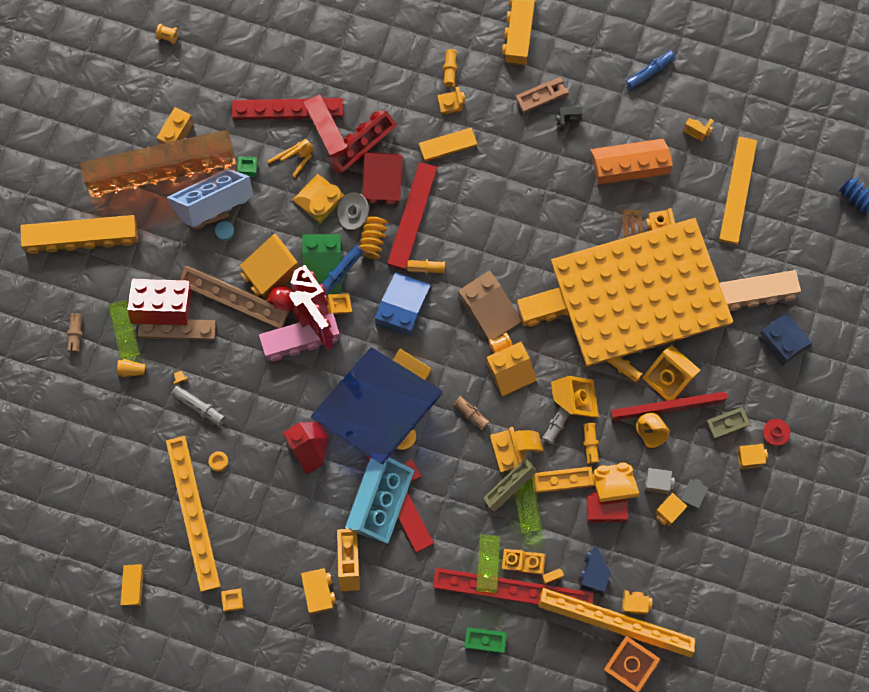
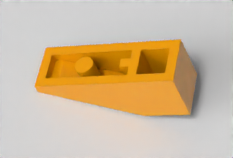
[337,529,360,592]

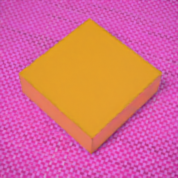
[542,569,564,585]
[221,589,244,612]

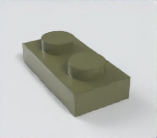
[706,407,750,440]

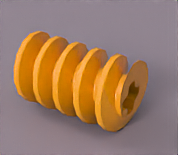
[359,217,388,259]

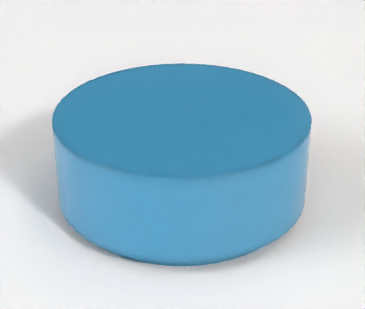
[215,221,235,241]

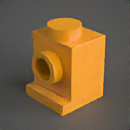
[645,208,675,231]
[622,590,652,615]

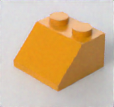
[486,342,537,397]
[642,345,701,401]

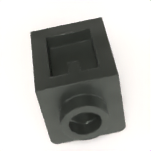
[556,107,583,131]

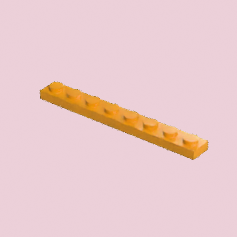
[166,436,221,592]
[539,588,695,657]

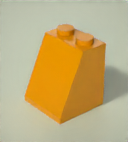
[240,234,299,300]

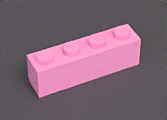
[259,313,340,361]

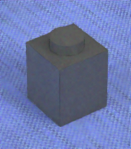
[680,479,708,512]

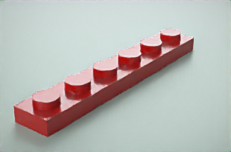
[232,98,343,120]

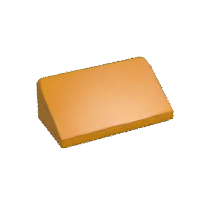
[389,349,432,387]
[121,565,144,606]

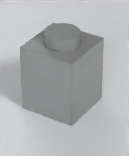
[644,468,675,494]

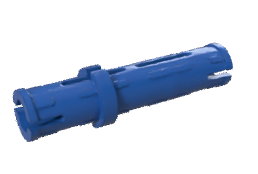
[625,50,676,90]
[322,245,364,295]

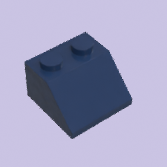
[758,314,812,366]

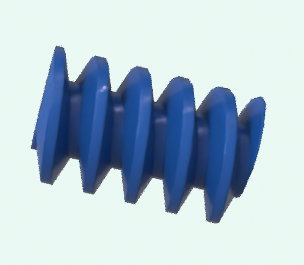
[839,177,869,217]

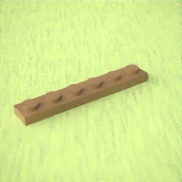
[180,266,289,328]

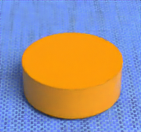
[209,452,229,472]

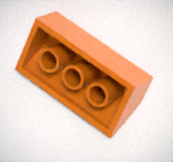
[590,139,673,185]

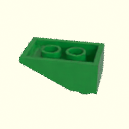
[302,234,342,296]

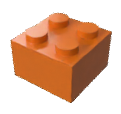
[604,636,661,692]

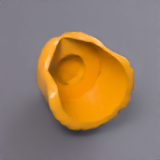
[636,412,670,448]

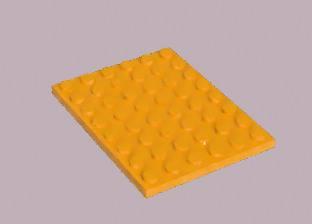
[551,218,733,367]

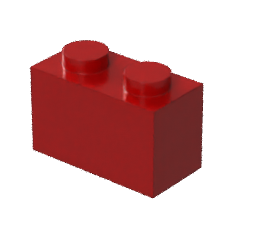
[586,493,628,523]

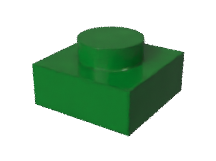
[238,156,257,177]

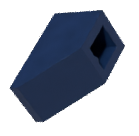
[578,547,611,595]

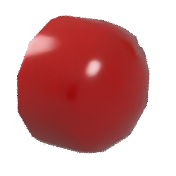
[267,285,293,311]

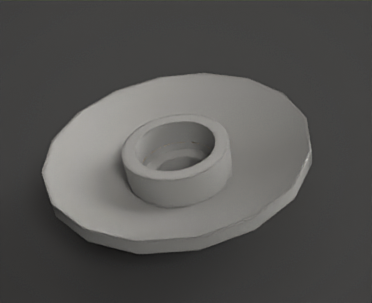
[337,192,369,230]

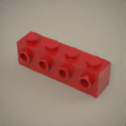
[325,110,397,172]

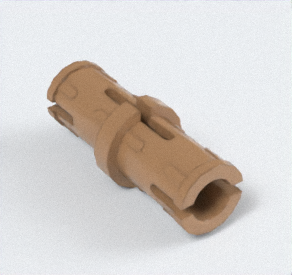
[67,313,83,353]
[453,396,490,431]

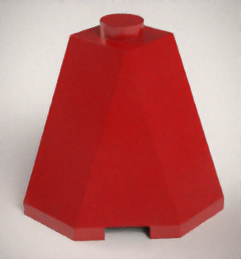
[283,422,330,475]

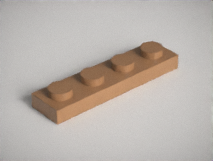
[138,319,216,341]

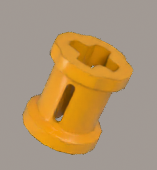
[155,24,178,44]
[488,333,512,354]

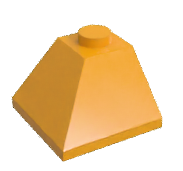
[551,376,599,418]

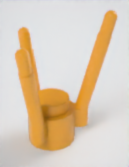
[267,139,314,177]

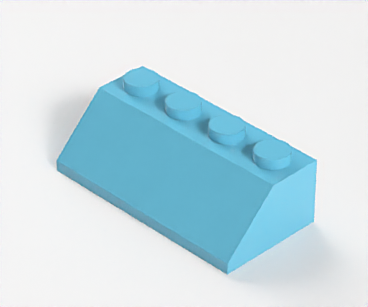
[345,454,414,544]

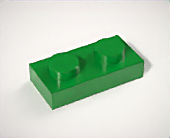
[464,627,507,653]

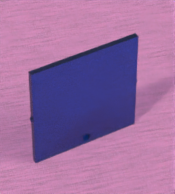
[311,347,443,465]

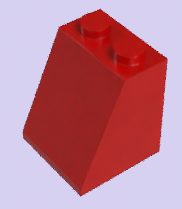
[363,152,404,204]

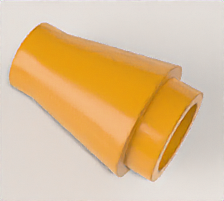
[117,359,145,378]

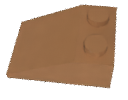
[458,270,522,340]

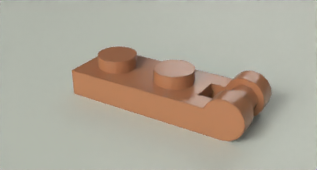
[515,77,569,114]

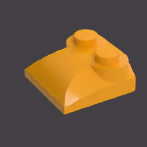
[293,174,345,224]
[593,463,639,502]

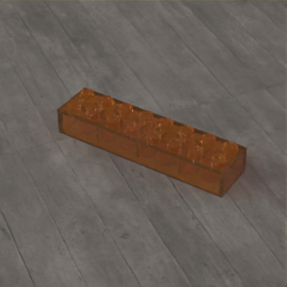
[80,130,237,197]

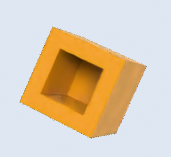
[737,444,768,470]
[655,493,687,526]

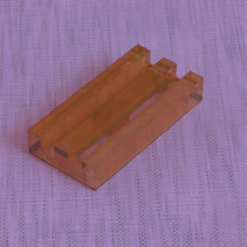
[622,210,643,238]

